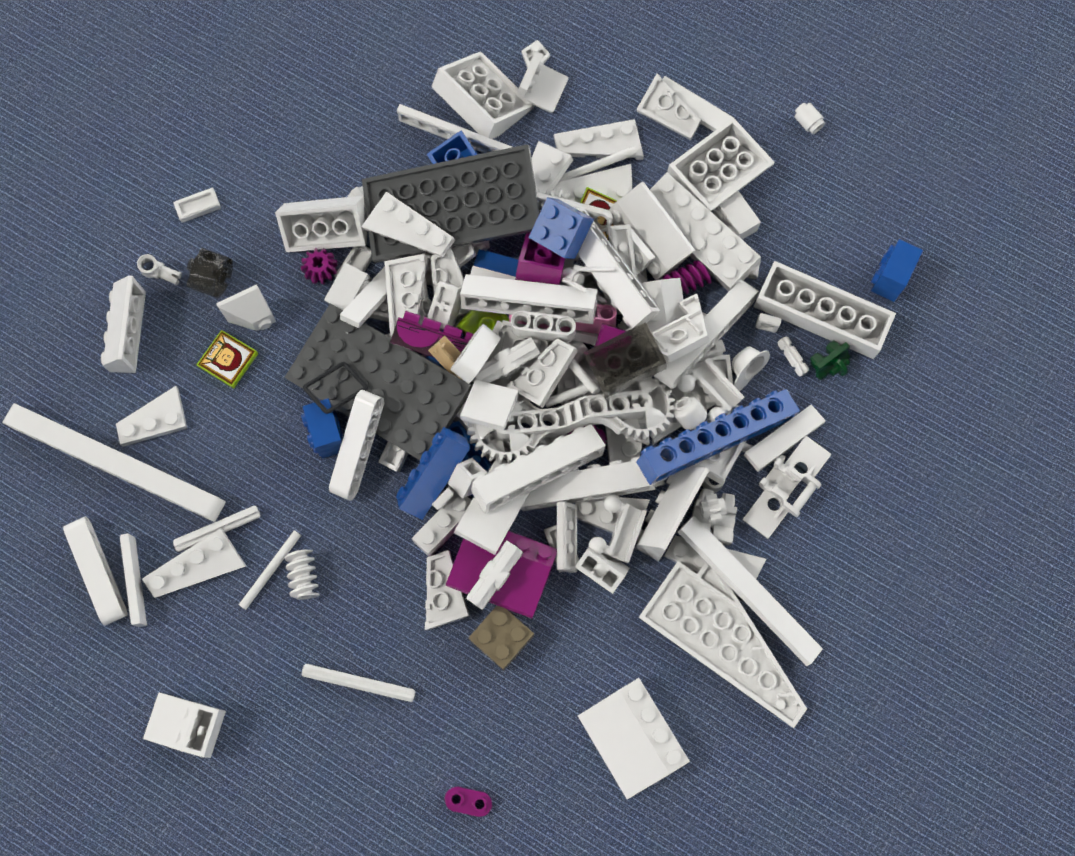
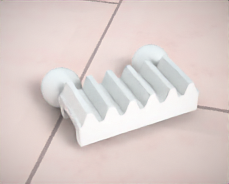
[677,358,744,422]
[588,494,647,563]

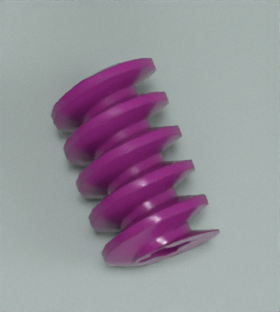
[662,260,711,295]

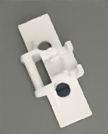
[742,436,831,539]

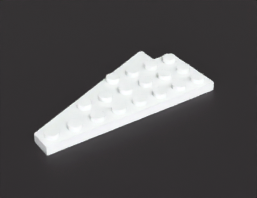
[639,561,807,728]

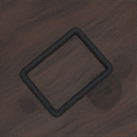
[303,362,368,414]

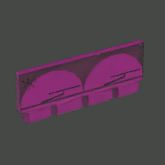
[390,311,474,358]

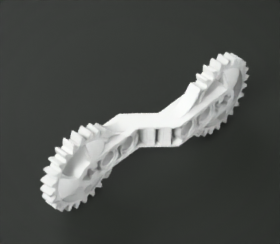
[467,370,676,464]

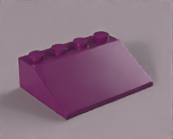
[446,531,557,618]

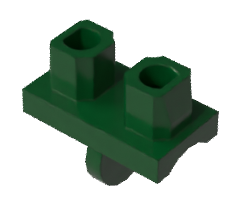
[810,340,850,380]

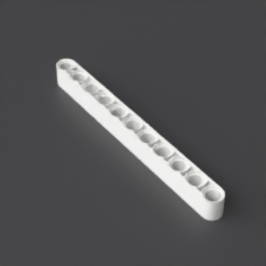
[2,403,226,522]

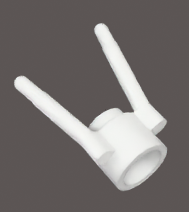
[561,265,615,303]

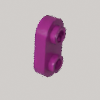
[445,787,492,817]

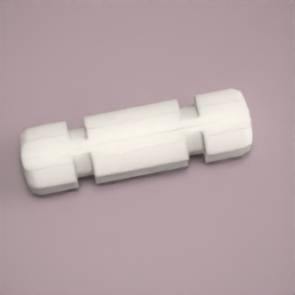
[778,336,809,376]

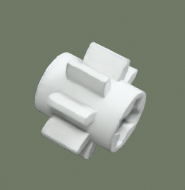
[700,493,726,523]

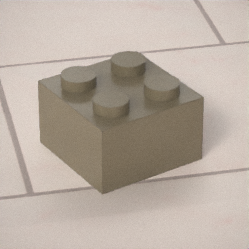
[468,605,534,671]

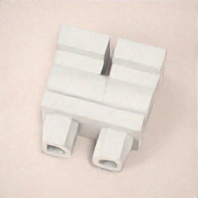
[691,489,737,545]

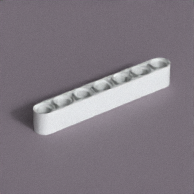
[654,280,759,389]

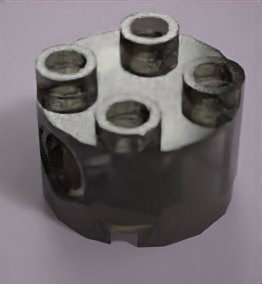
[187,248,233,298]

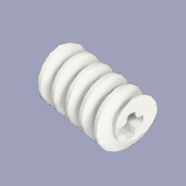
[285,550,320,600]

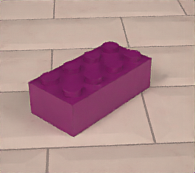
[515,232,566,285]

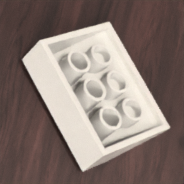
[431,51,535,139]
[667,118,775,211]
[635,467,709,561]
[578,678,690,799]

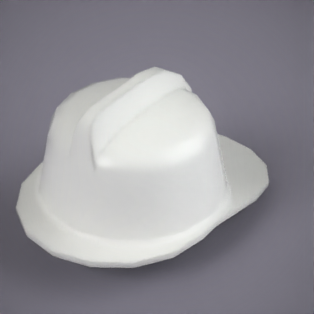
[732,346,770,391]

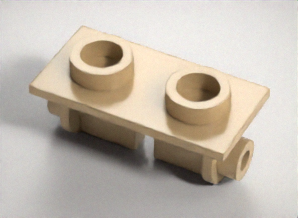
[428,335,463,380]

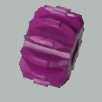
[301,248,338,285]

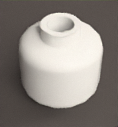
[674,396,707,430]

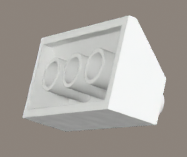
[608,182,695,280]
[275,196,367,252]
[101,276,146,373]
[640,278,686,371]

